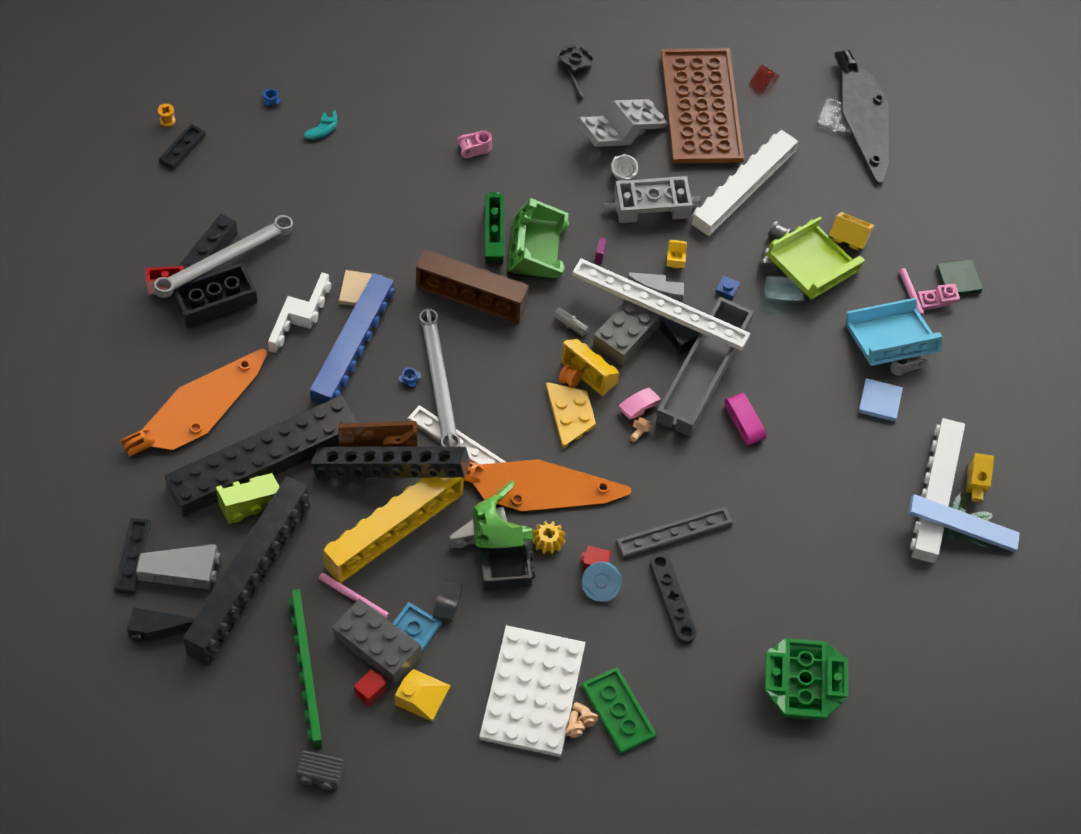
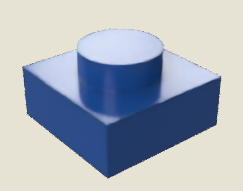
[716,276,740,300]

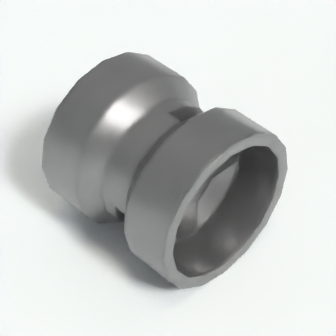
[759,248,777,273]

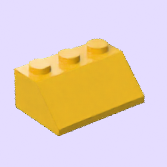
[561,339,619,396]

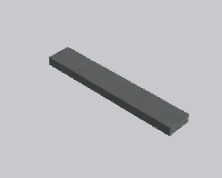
[616,506,733,559]

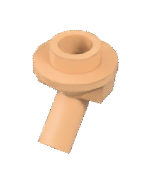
[630,417,652,442]
[573,702,598,727]
[565,711,585,738]

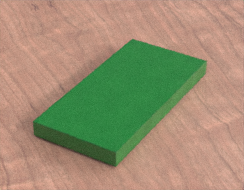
[581,667,657,755]

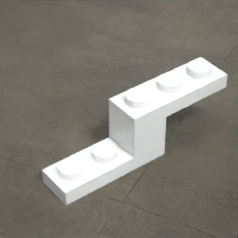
[268,273,331,353]

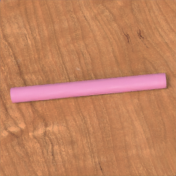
[319,573,389,619]

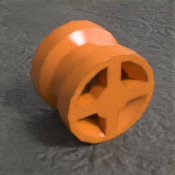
[559,365,581,388]

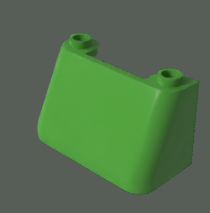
[507,198,569,278]

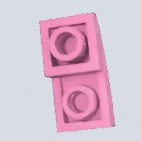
[917,283,960,311]
[618,388,661,419]

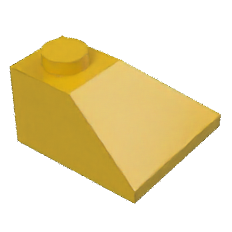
[395,669,450,721]

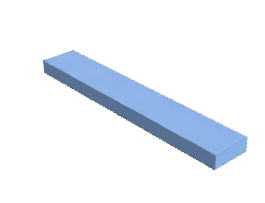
[908,494,1020,552]

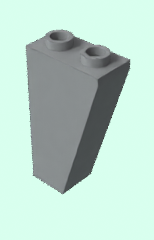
[136,544,221,590]

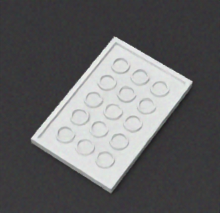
[479,625,586,757]

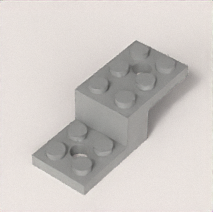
[576,99,668,147]

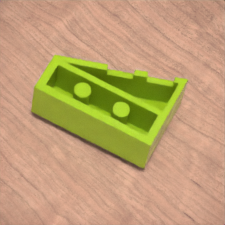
[216,473,279,524]

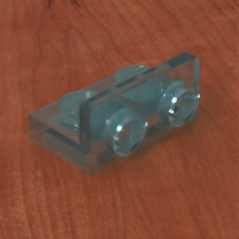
[765,275,804,301]

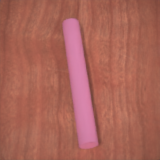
[899,268,925,316]

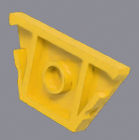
[546,382,596,449]

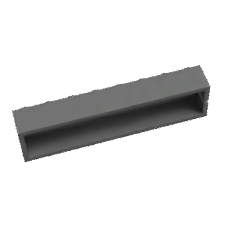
[656,297,754,437]

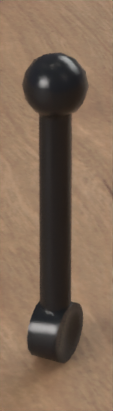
[568,71,584,99]

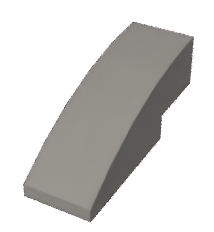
[628,272,684,303]

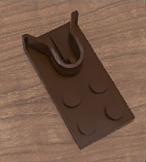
[338,421,417,447]

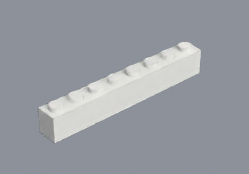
[692,130,798,236]
[910,418,965,563]

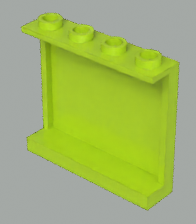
[766,217,865,300]

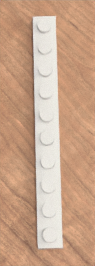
[572,259,750,351]

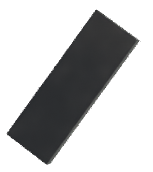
[159,124,206,171]

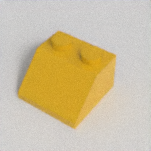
[829,212,875,250]

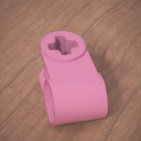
[457,130,492,158]

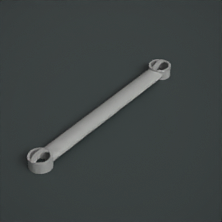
[154,215,293,298]
[419,309,460,447]

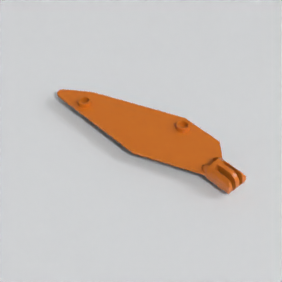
[120,349,267,457]
[464,459,632,512]

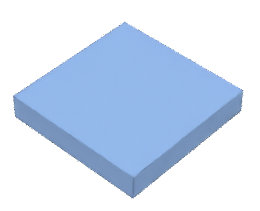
[858,378,903,422]

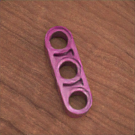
[724,393,767,446]

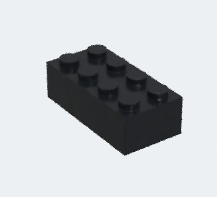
[173,262,258,328]

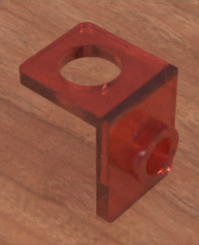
[749,64,780,93]

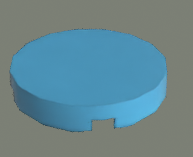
[582,561,622,602]

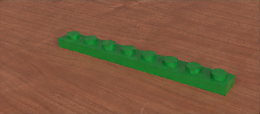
[289,589,322,749]

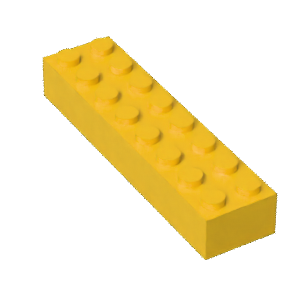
[323,478,464,583]

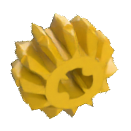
[532,521,565,555]

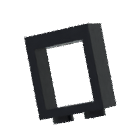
[479,542,535,590]

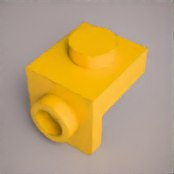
[666,240,687,269]

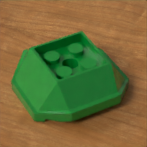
[765,638,848,720]

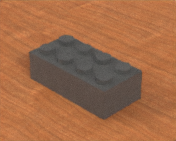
[592,300,663,367]
[332,598,423,685]

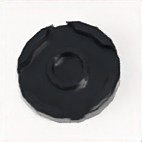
[559,45,593,73]

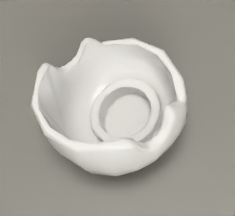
[611,154,638,181]

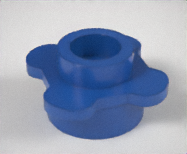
[262,88,281,106]
[399,367,421,387]

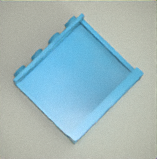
[846,298,943,366]

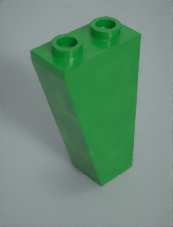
[485,191,504,262]

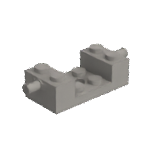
[604,176,701,223]

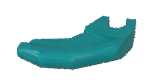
[304,111,338,140]

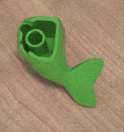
[473,480,533,548]

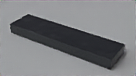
[114,518,151,594]

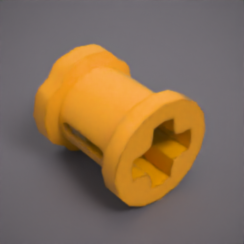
[158,104,176,127]

